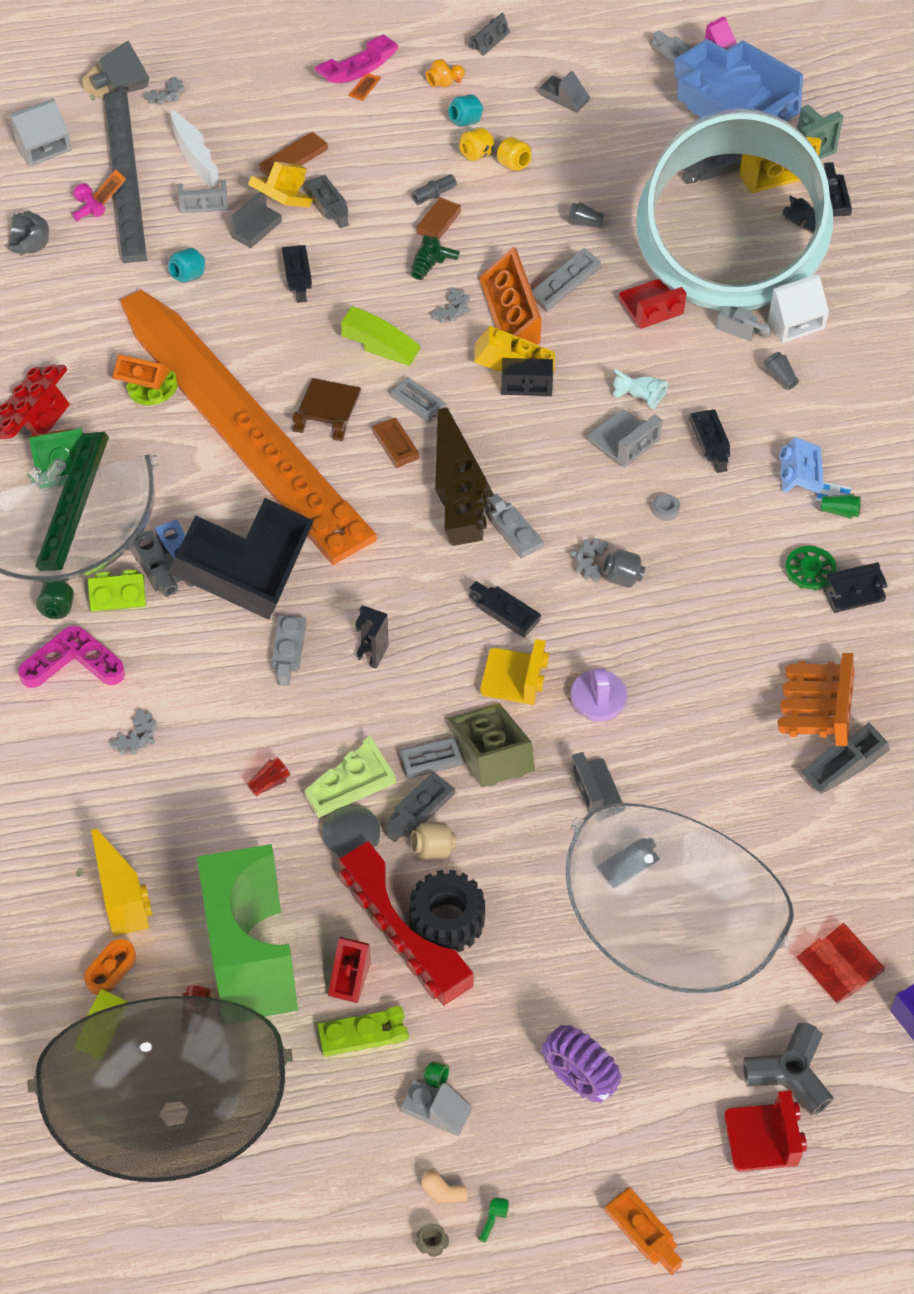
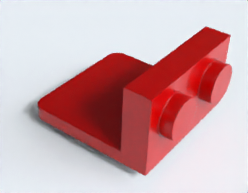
[619,279,687,329]
[724,1090,807,1172]

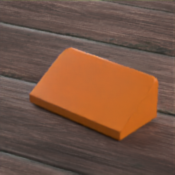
[112,354,170,390]

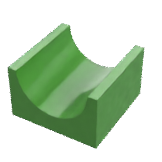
[197,844,298,1024]

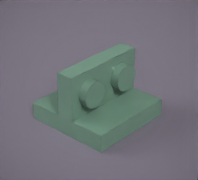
[797,104,844,160]

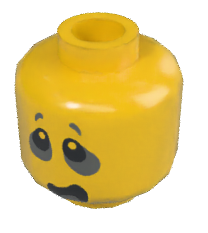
[460,127,494,161]

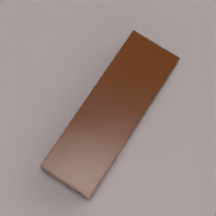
[259,131,328,177]

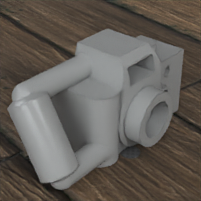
[716,306,771,342]

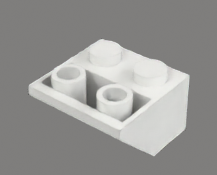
[767,274,829,343]

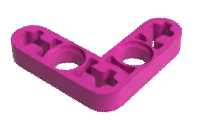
[18,626,125,688]

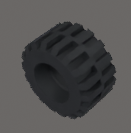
[409,870,485,953]

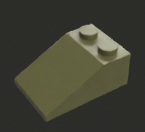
[447,703,535,787]

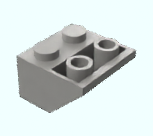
[10,98,72,167]

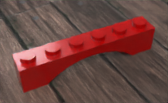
[338,841,474,1006]

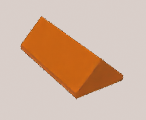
[479,247,542,344]

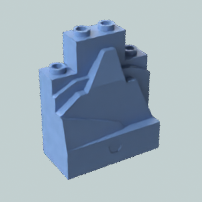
[674,39,803,122]

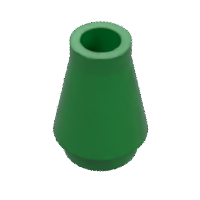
[821,493,861,519]

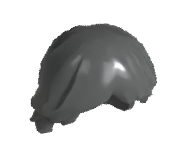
[9,211,49,256]

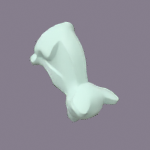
[613,369,668,409]

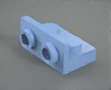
[779,437,824,493]

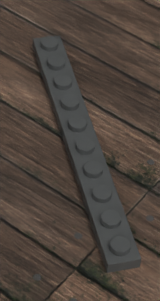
[104,92,147,263]

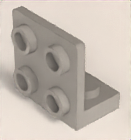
[588,409,663,468]

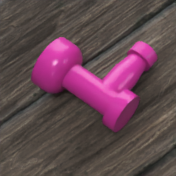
[72,183,106,222]

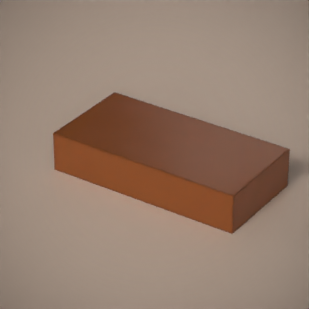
[417,197,461,239]
[373,417,419,468]

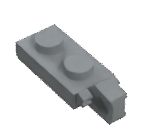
[652,30,692,64]
[487,493,544,559]
[272,616,306,686]

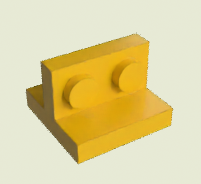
[248,161,313,208]

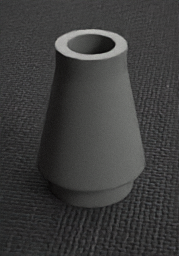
[567,202,604,228]
[764,352,799,390]

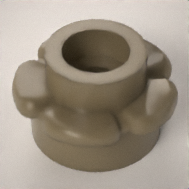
[416,1224,449,1257]

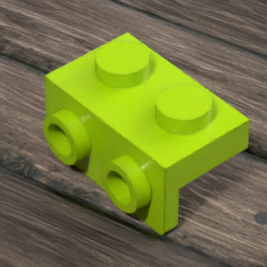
[88,570,147,612]

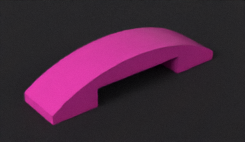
[315,34,398,83]

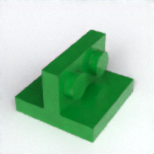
[29,427,83,489]

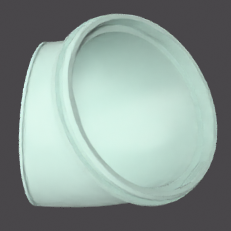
[636,108,833,311]

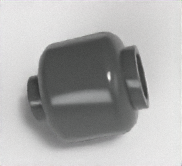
[603,549,645,588]

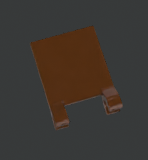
[292,378,361,441]

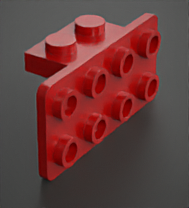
[0,364,70,440]

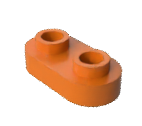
[84,939,136,995]

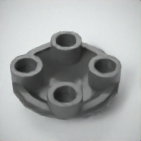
[322,805,380,858]

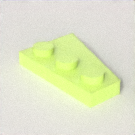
[305,735,396,818]

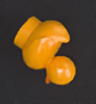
[426,59,465,88]

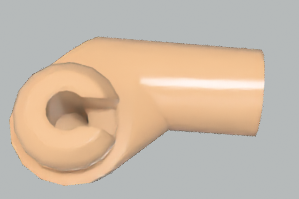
[421,1169,467,1203]

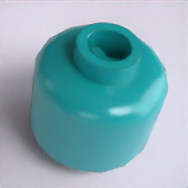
[448,94,483,127]
[168,248,205,283]

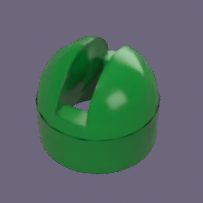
[423,1061,450,1089]

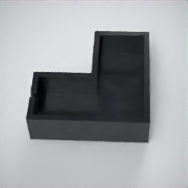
[168,498,314,620]

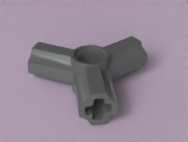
[743,1022,834,1116]

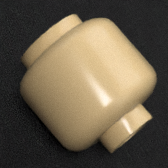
[411,822,456,861]

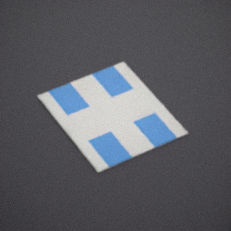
[816,481,852,502]

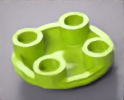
[126,371,177,406]

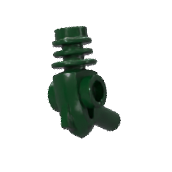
[410,235,460,280]

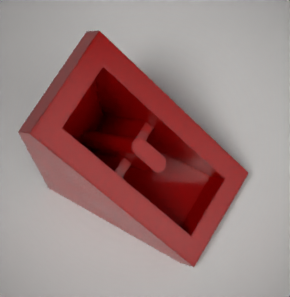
[328,936,371,1003]

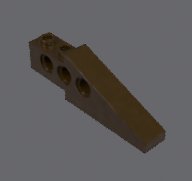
[435,407,494,546]

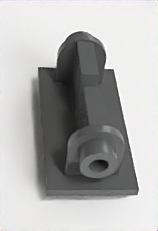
[468,12,510,56]

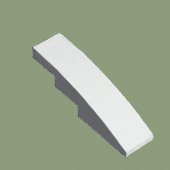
[170,110,219,189]

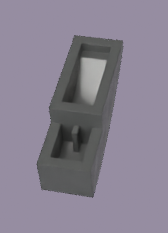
[801,722,890,794]

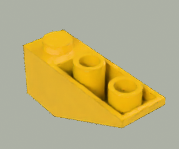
[474,325,555,372]

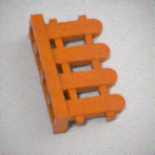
[777,653,855,746]

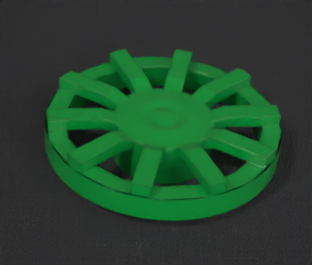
[785,546,837,591]

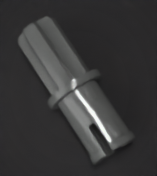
[411,174,457,205]

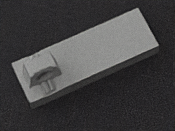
[532,248,602,312]

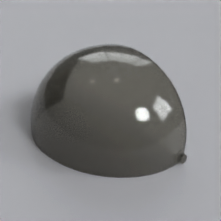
[27,996,293,1182]

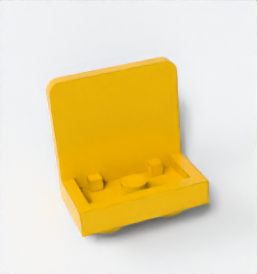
[480,639,550,705]

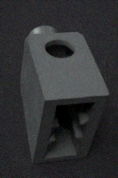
[90,40,150,93]

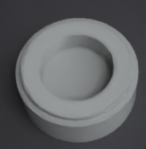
[653,494,680,521]

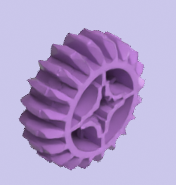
[541,1025,622,1103]

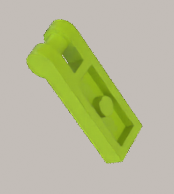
[318,1006,409,1057]

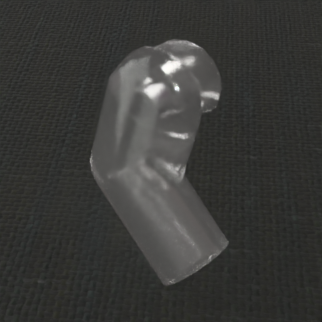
[27,459,66,486]

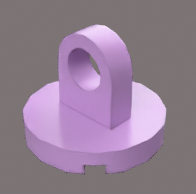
[571,667,627,722]

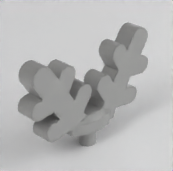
[144,77,185,105]
[432,288,470,323]
[571,538,609,582]
[111,709,158,755]

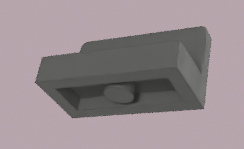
[230,192,282,249]
[571,752,623,817]

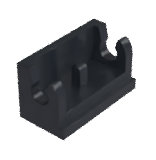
[501,358,553,396]
[823,562,888,613]
[355,605,389,669]

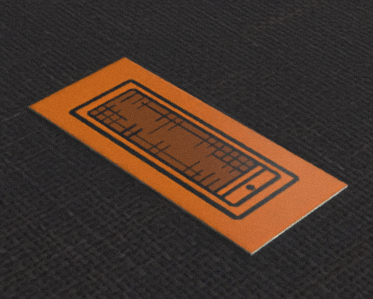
[348,73,382,101]
[93,170,126,205]

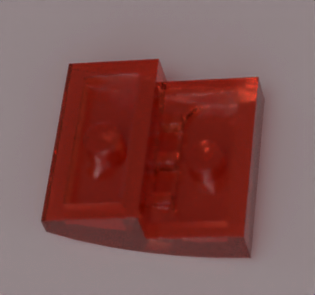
[796,922,885,1004]

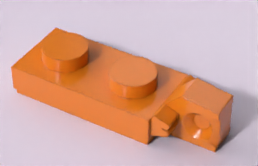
[604,1187,683,1275]

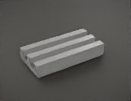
[391,377,446,423]
[400,737,463,779]

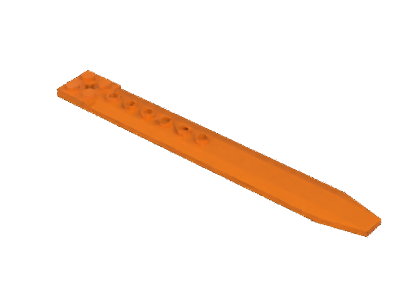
[120,290,377,565]

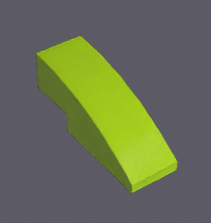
[341,306,420,366]

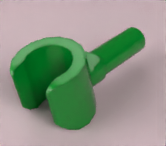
[478,1197,509,1243]

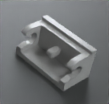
[178,180,228,214]

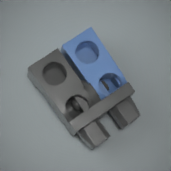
[129,519,194,597]

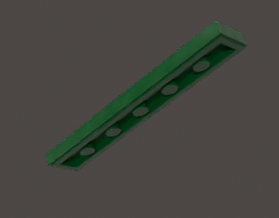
[35,431,109,571]

